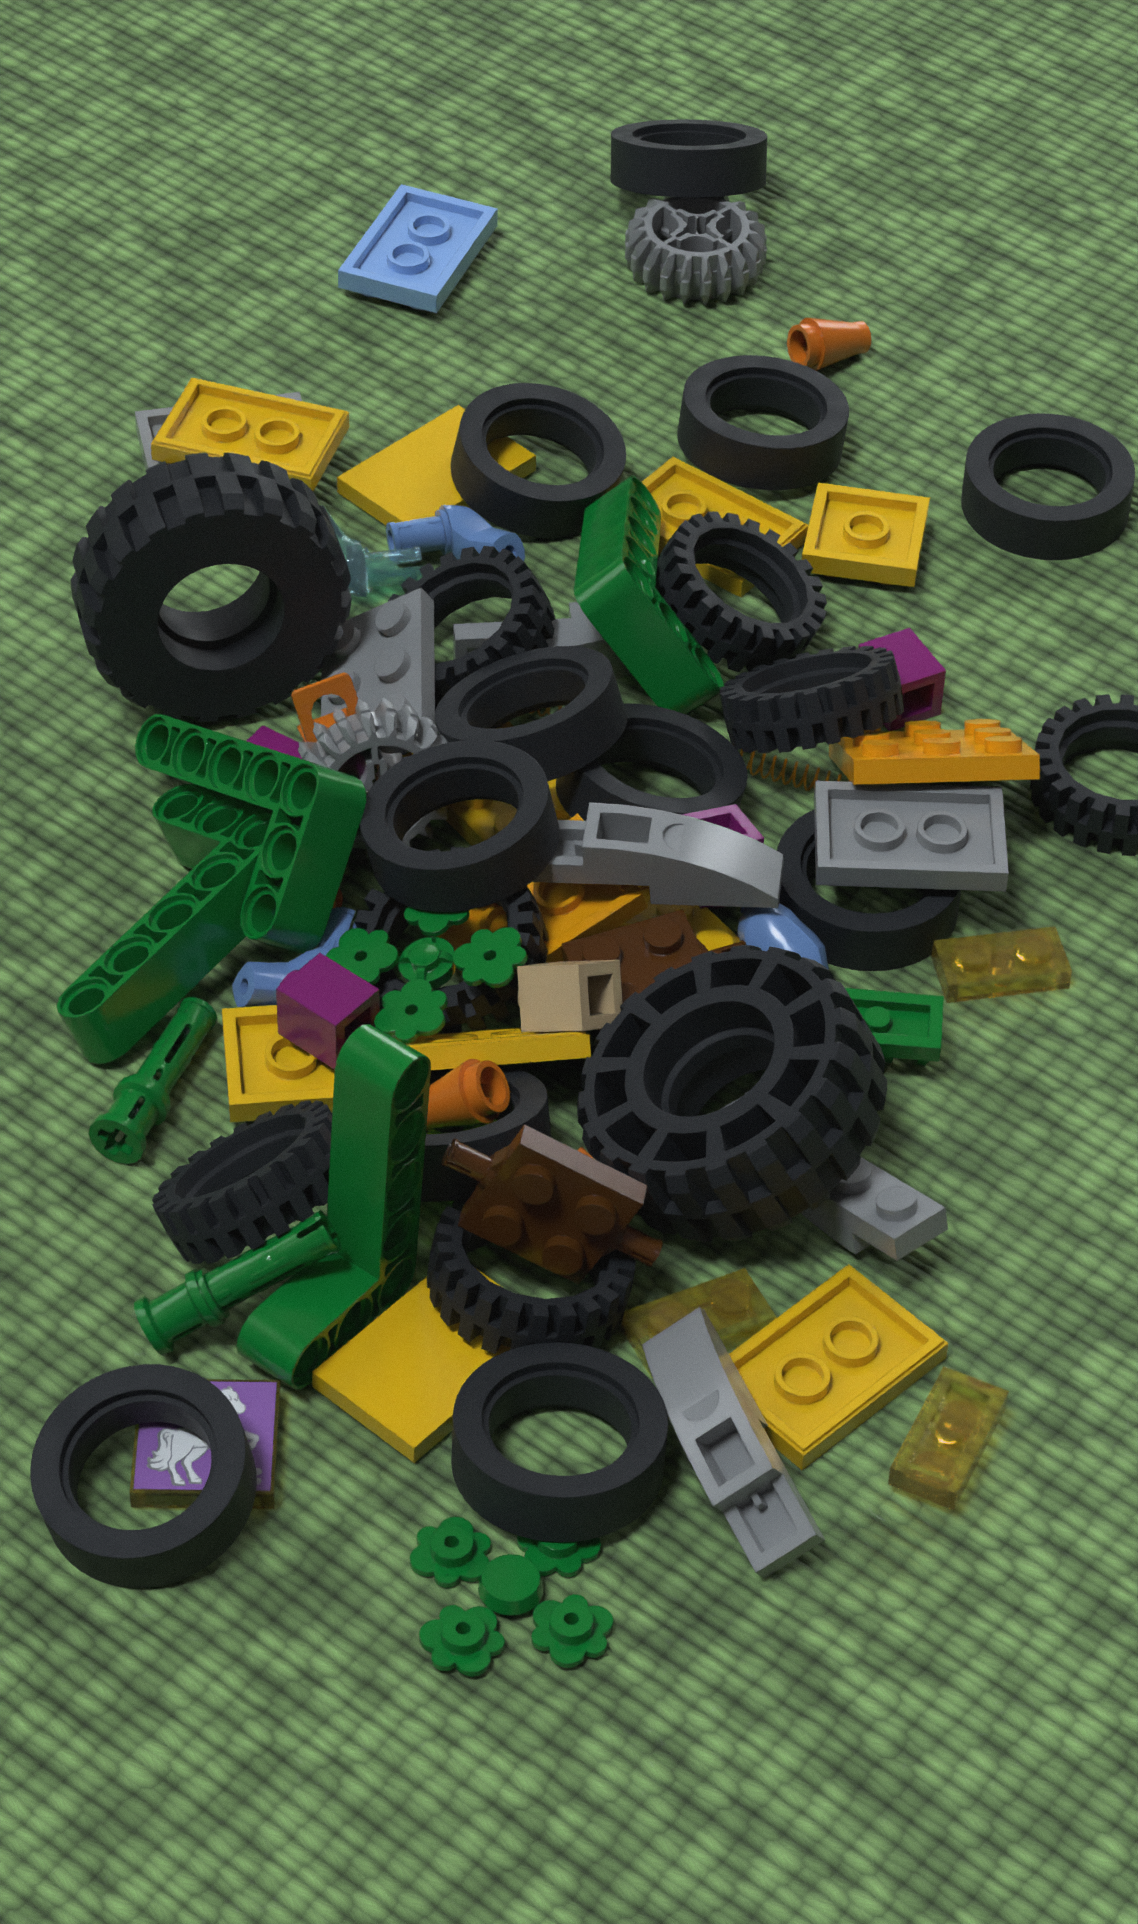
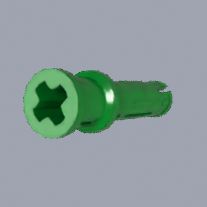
[88,997,218,1164]
[134,1210,342,1356]

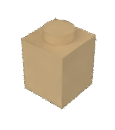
[517,960,623,1032]

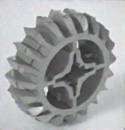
[625,196,767,305]
[298,697,448,864]

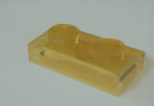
[931,926,1072,1003]
[621,1268,776,1379]
[888,1366,1009,1510]

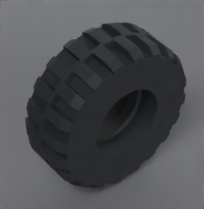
[71,453,352,722]
[577,945,887,1242]

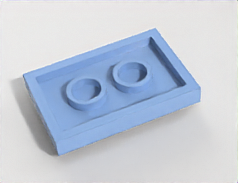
[338,184,498,313]

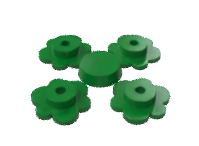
[326,907,527,1044]
[410,1517,613,1677]

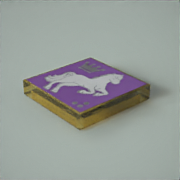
[130,1379,281,1509]

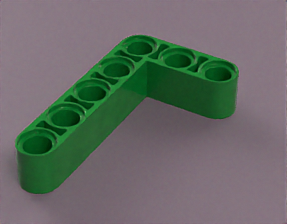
[574,475,724,715]
[135,714,366,954]
[57,784,273,1064]
[236,1024,431,1390]

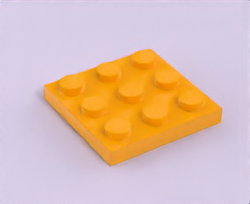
[829,719,1040,785]

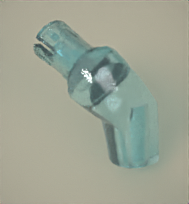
[322,505,423,597]

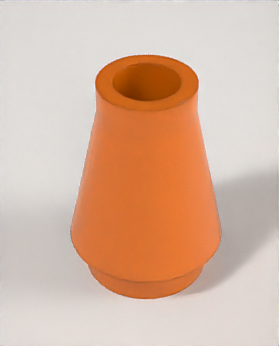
[787,318,871,371]
[426,1059,510,1131]

